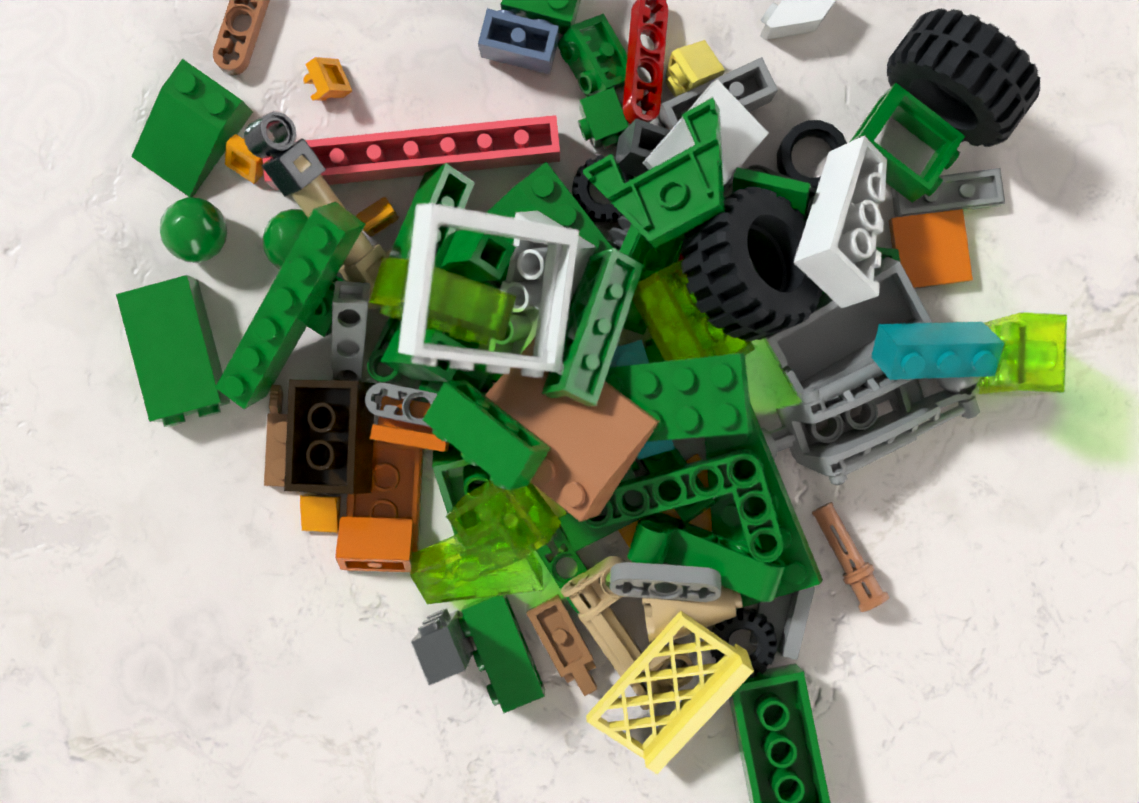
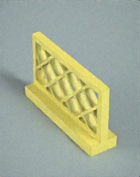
[586,611,754,774]

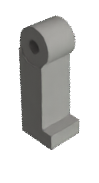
[332,281,370,381]

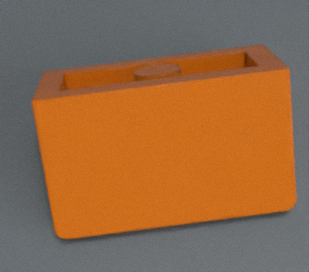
[370,396,450,452]
[335,517,414,572]

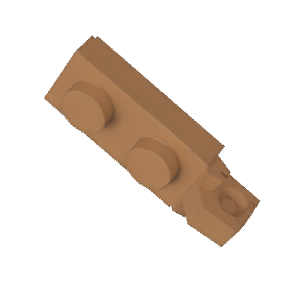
[526,594,597,697]

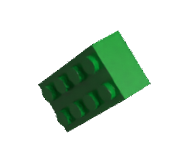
[729,663,831,803]

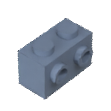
[478,8,559,75]

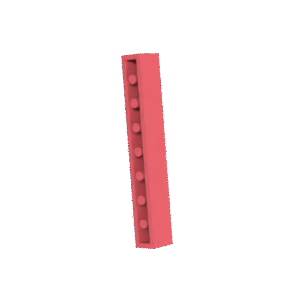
[263,115,560,190]

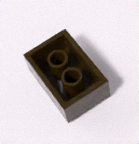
[284,379,376,494]

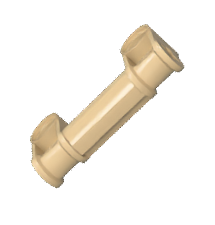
[560,556,694,710]

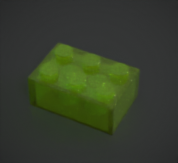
[369,258,517,345]
[632,259,755,361]
[977,312,1067,397]

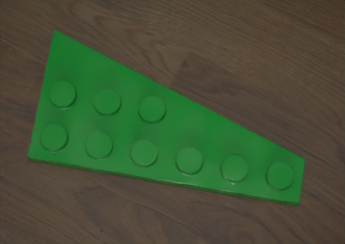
[705,403,823,610]

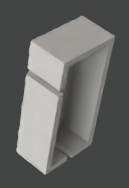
[764,257,932,402]

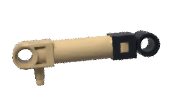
[244,112,392,309]

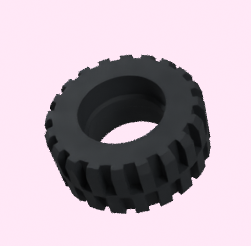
[887,8,1040,147]
[681,187,823,341]

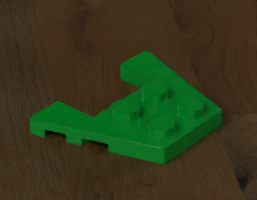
[582,97,725,248]

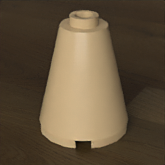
[642,586,742,644]

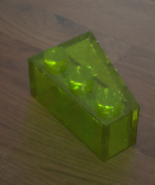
[410,511,544,604]

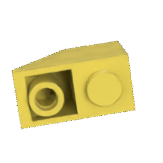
[665,40,725,97]

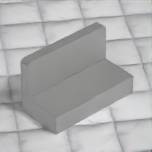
[750,587,815,660]

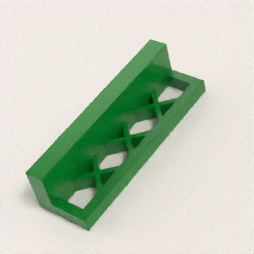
[541,248,644,407]

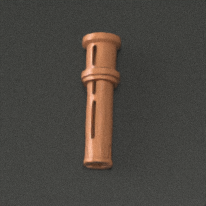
[811,502,890,612]

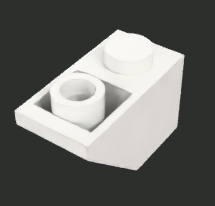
[760,0,837,40]

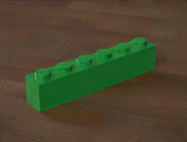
[215,201,366,409]

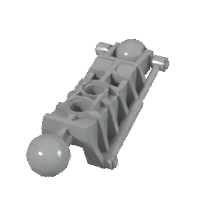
[761,362,981,485]

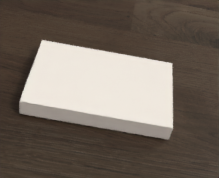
[643,79,768,186]

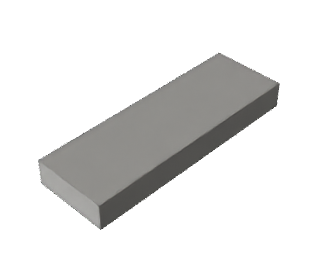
[891,168,1005,218]

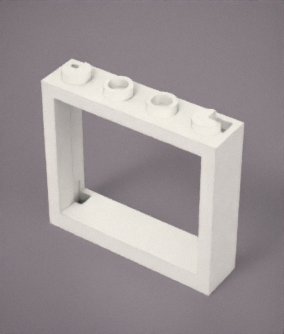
[398,204,579,378]

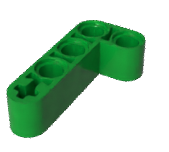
[627,512,786,602]

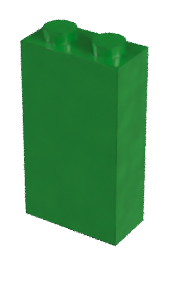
[116,275,231,427]

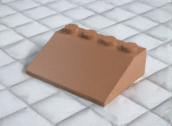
[485,336,659,522]

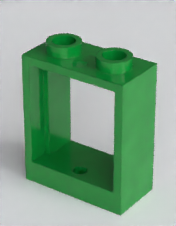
[850,83,965,203]

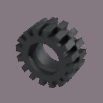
[710,608,777,678]

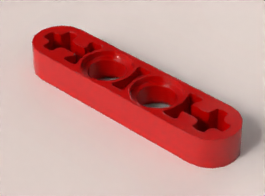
[623,0,668,124]

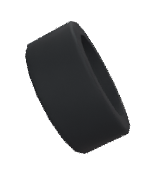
[776,120,847,189]

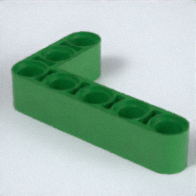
[583,449,783,563]

